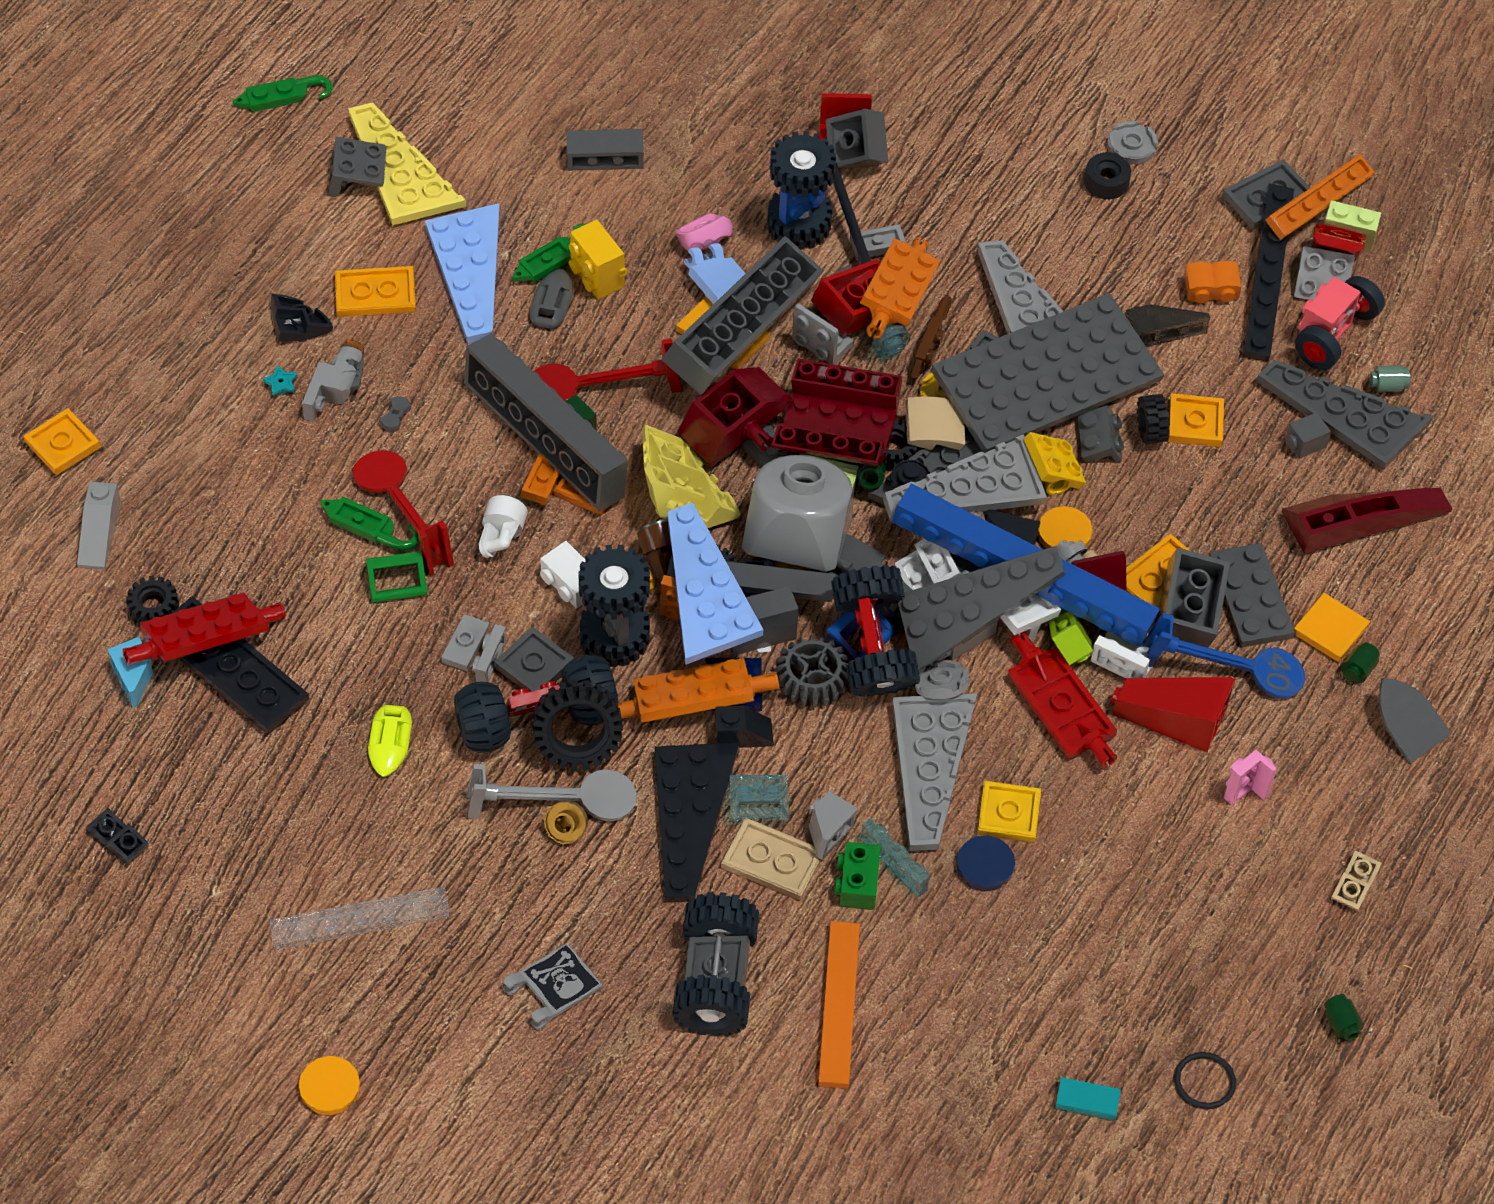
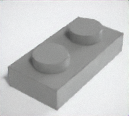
[849,224,906,260]
[472,624,506,682]

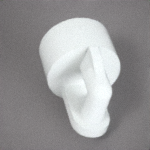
[479,495,528,558]

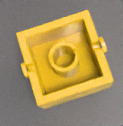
[569,219,628,300]

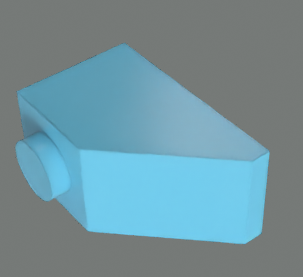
[108,637,155,707]

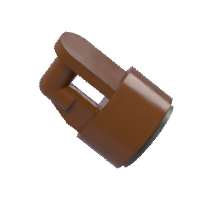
[637,519,672,584]

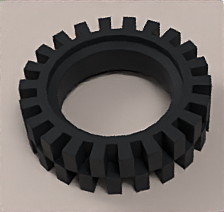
[532,680,623,771]

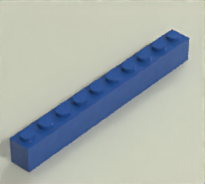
[892,483,1160,647]

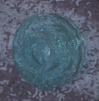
[871,324,911,356]

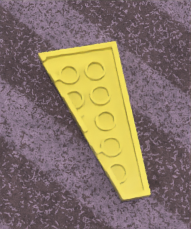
[348,102,466,225]

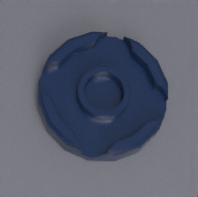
[957,836,1015,891]

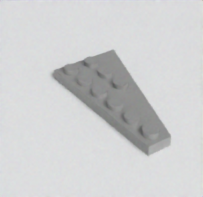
[977,240,1063,334]
[883,434,1047,521]

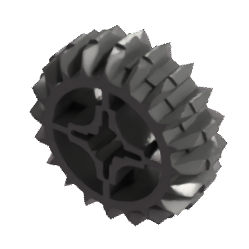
[775,635,849,708]

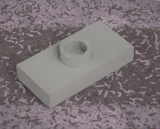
[441,614,490,672]

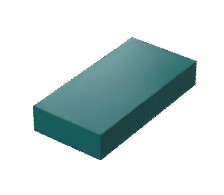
[1055,1077,1121,1121]

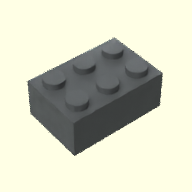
[1157,547,1230,648]

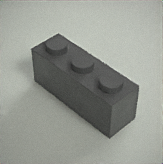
[566,129,644,171]

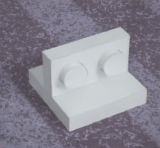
[1000,594,1061,641]

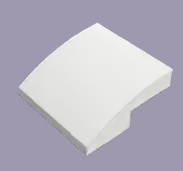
[895,539,960,590]

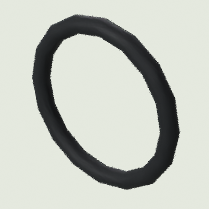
[1174,1052,1236,1109]

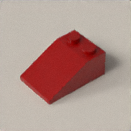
[811,259,881,337]

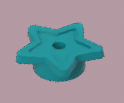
[263,366,298,395]

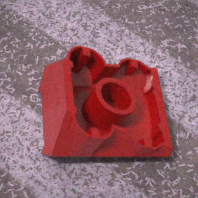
[1312,224,1367,259]

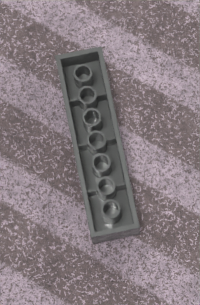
[661,236,824,395]
[464,333,628,511]

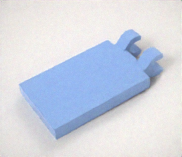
[684,243,746,304]

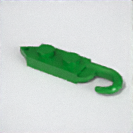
[233,75,333,112]
[512,223,586,283]
[320,496,419,551]

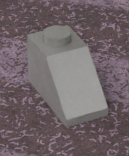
[809,791,858,860]

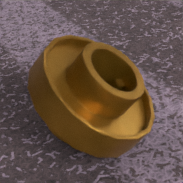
[544,800,588,844]

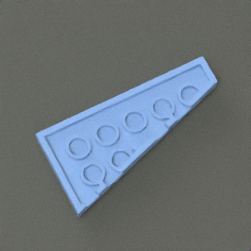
[425,203,500,344]
[668,502,763,665]

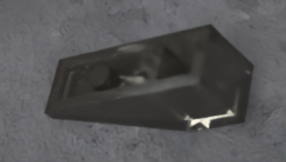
[1125,304,1210,347]

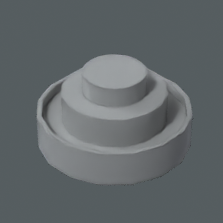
[1056,540,1088,563]

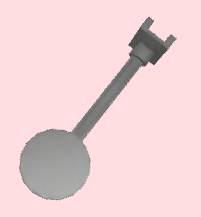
[466,764,637,822]

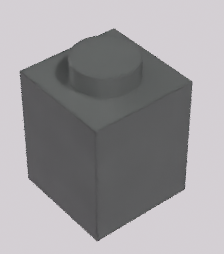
[1285,412,1331,459]

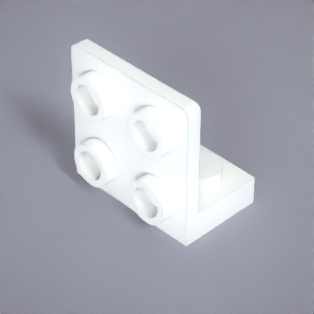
[1091,632,1152,678]

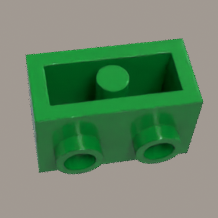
[835,842,881,910]

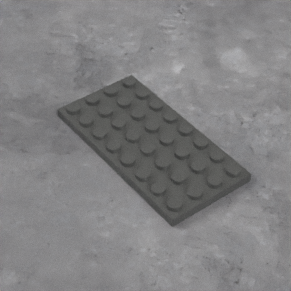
[931,293,1164,453]

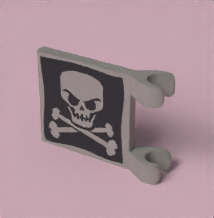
[503,943,603,1030]

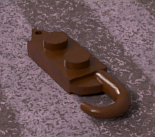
[910,295,952,380]

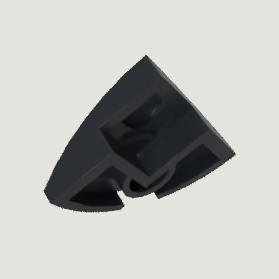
[271,294,333,342]

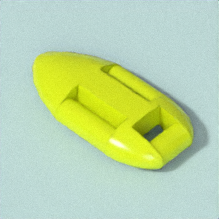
[368,705,412,777]

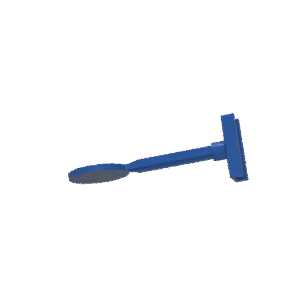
[1143,613,1305,699]

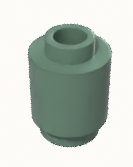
[1369,365,1410,392]

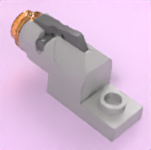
[302,340,365,421]

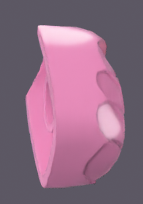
[676,213,733,251]

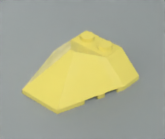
[642,425,741,528]

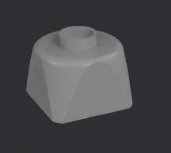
[742,455,853,572]

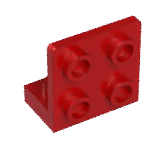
[819,93,872,140]

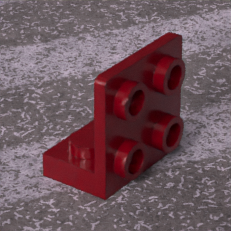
[1071,551,1127,625]

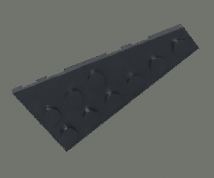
[655,742,740,903]

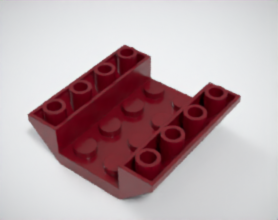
[771,358,902,466]

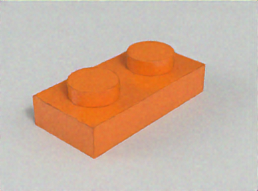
[520,454,560,505]

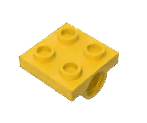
[1023,432,1086,495]

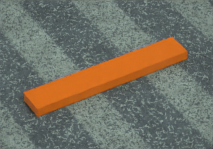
[1265,154,1375,240]
[818,921,860,1089]

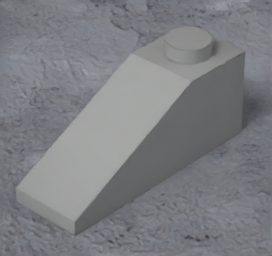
[77,481,121,570]

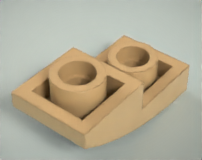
[1331,850,1382,911]

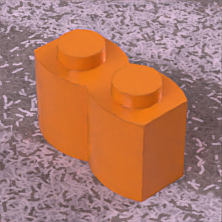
[1184,261,1241,303]

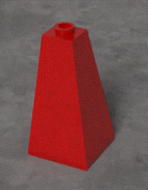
[1111,677,1235,752]

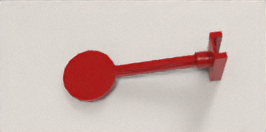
[533,339,682,401]
[353,450,454,576]

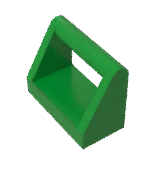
[366,551,428,603]

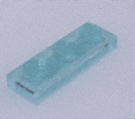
[861,818,929,897]

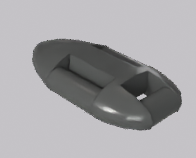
[530,269,573,330]

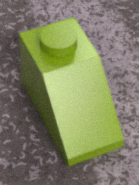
[1049,610,1093,665]

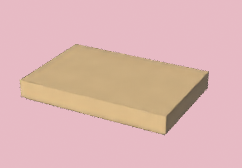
[721,818,822,901]

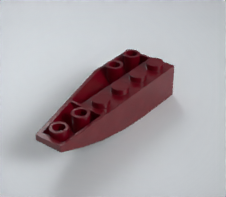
[1281,488,1452,554]

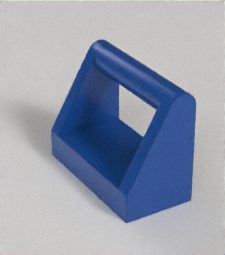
[826,610,896,661]

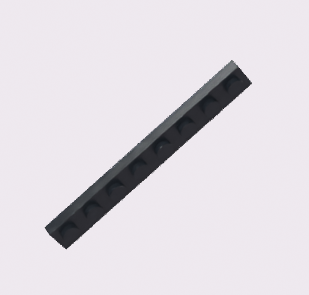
[1242,183,1294,362]

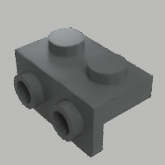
[1078,405,1124,463]

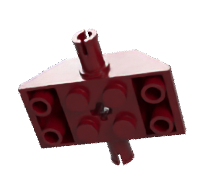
[677,367,794,467]

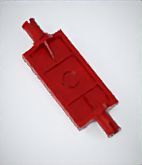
[122,593,286,666]
[1007,631,1117,768]

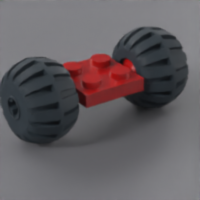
[454,655,619,752]

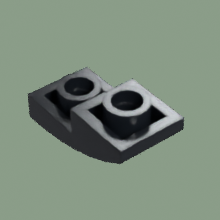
[86,808,149,864]

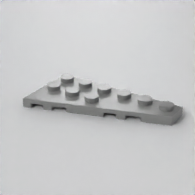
[892,693,977,851]

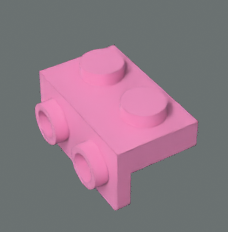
[1224,750,1277,805]

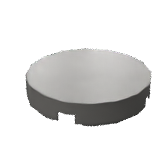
[1107,121,1158,165]
[914,660,970,699]

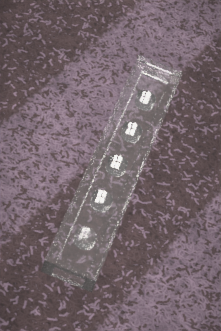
[269,886,450,950]

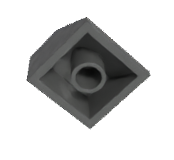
[826,109,888,169]

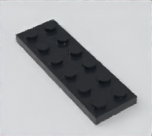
[171,596,309,734]

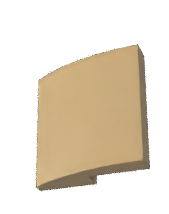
[905,397,965,450]

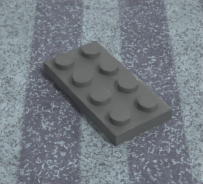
[1209,543,1295,648]

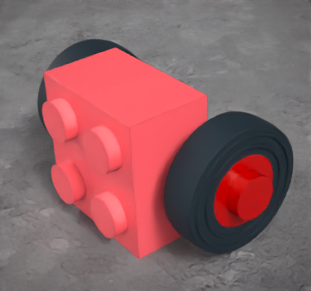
[1295,276,1385,370]

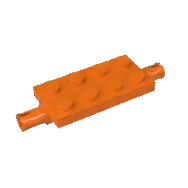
[860,237,940,339]
[618,658,780,722]

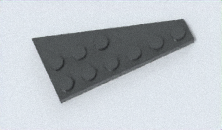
[1257,360,1433,469]

